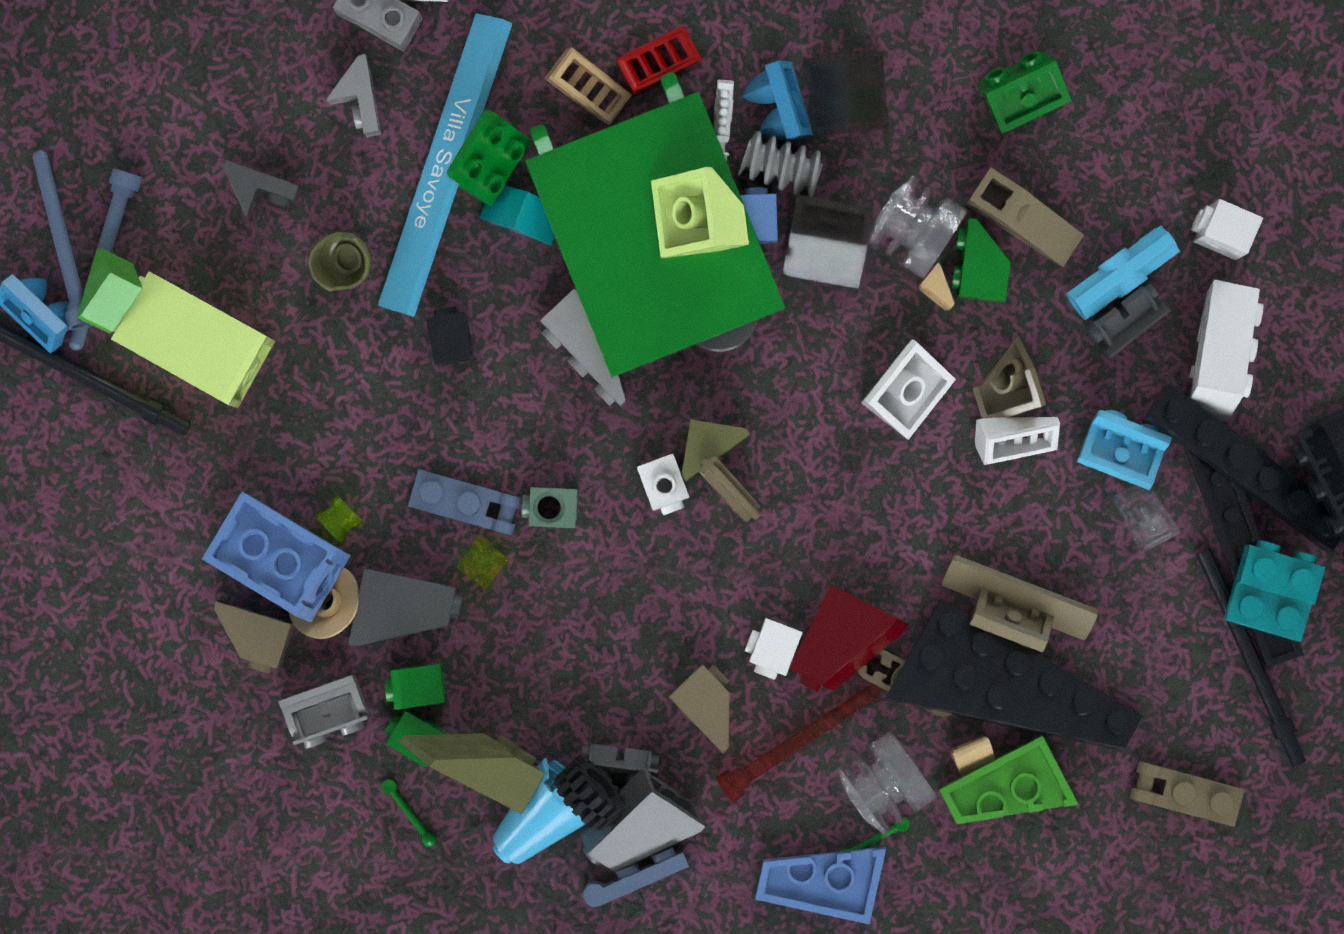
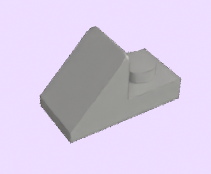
[327,54,382,137]

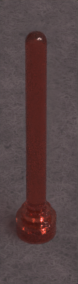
[715,684,880,803]

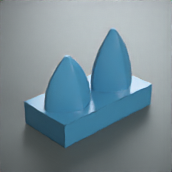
[742,60,814,140]
[0,274,69,354]

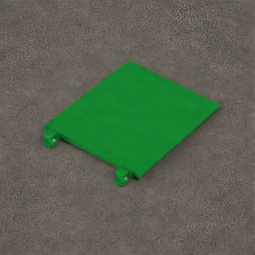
[525,72,785,378]

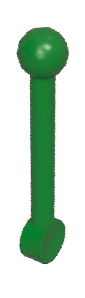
[381,779,437,847]
[839,816,910,851]

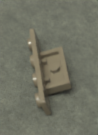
[941,555,1099,652]

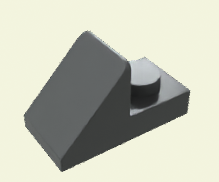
[223,160,302,220]

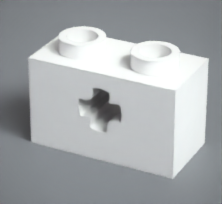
[1191,199,1263,260]

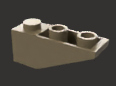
[965,167,1084,268]

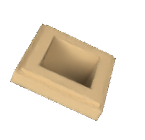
[918,262,955,311]
[950,735,995,776]

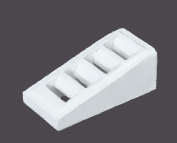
[975,417,1060,465]

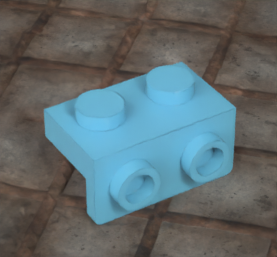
[1077,410,1172,490]

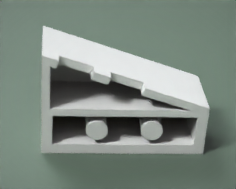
[1189,279,1264,422]

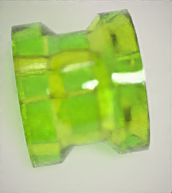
[315,494,364,543]

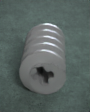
[738,131,823,200]

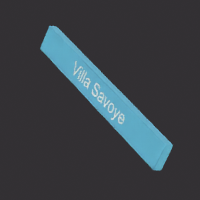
[378,13,512,317]

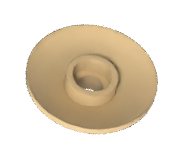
[289,568,359,639]

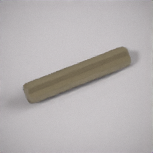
[700,456,760,522]

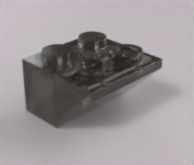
[782,195,874,289]

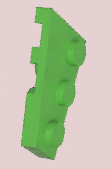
[938,735,1079,824]

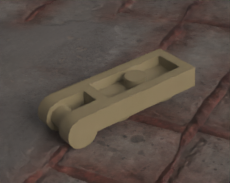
[1129,761,1245,827]

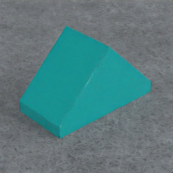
[479,185,555,246]

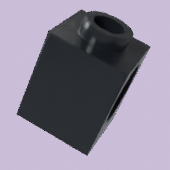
[426,307,475,367]

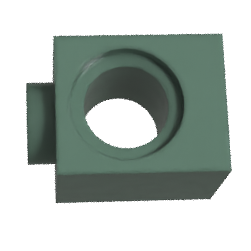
[522,487,578,529]

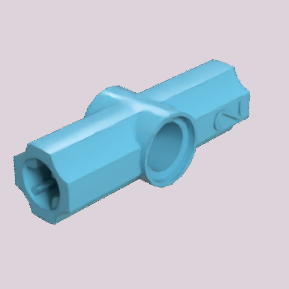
[1066,225,1180,320]

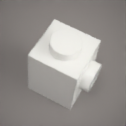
[637,454,689,516]
[745,618,802,680]

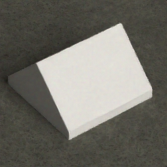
[861,339,956,440]

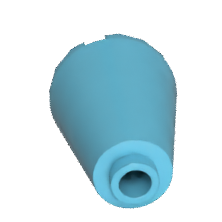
[492,758,586,864]

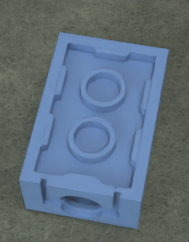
[202,492,351,623]

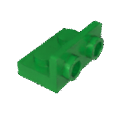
[976,51,1072,134]

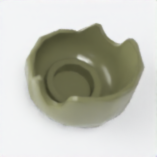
[308,232,372,291]

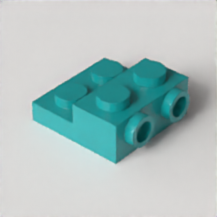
[1224,540,1326,642]

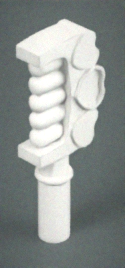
[713,80,734,161]

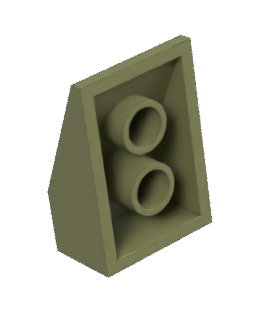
[400,733,545,814]

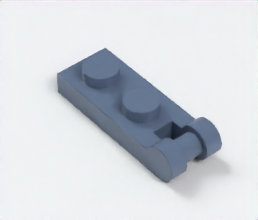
[408,469,522,536]
[583,847,689,907]

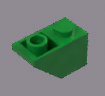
[951,218,1011,304]
[384,663,447,710]

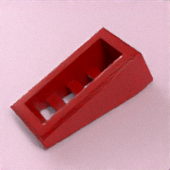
[616,25,702,97]

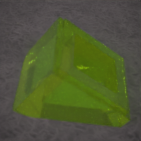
[456,536,510,590]

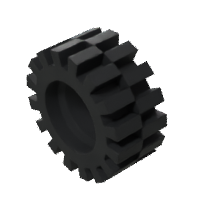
[554,757,626,831]

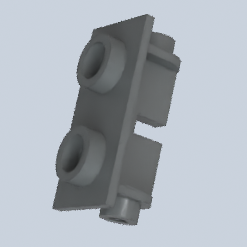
[1088,283,1171,358]
[581,743,659,785]

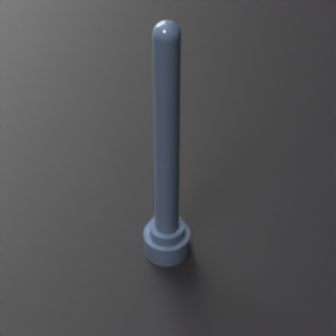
[32,150,92,330]
[69,168,143,351]

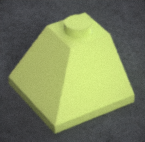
[651,167,749,258]

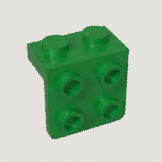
[447,110,532,206]

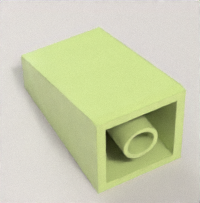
[111,271,275,408]

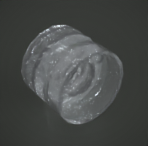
[868,174,968,279]
[836,731,937,836]

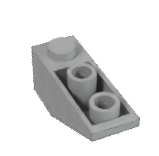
[540,289,626,407]

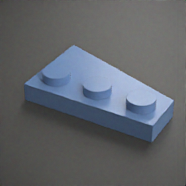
[755,846,886,925]

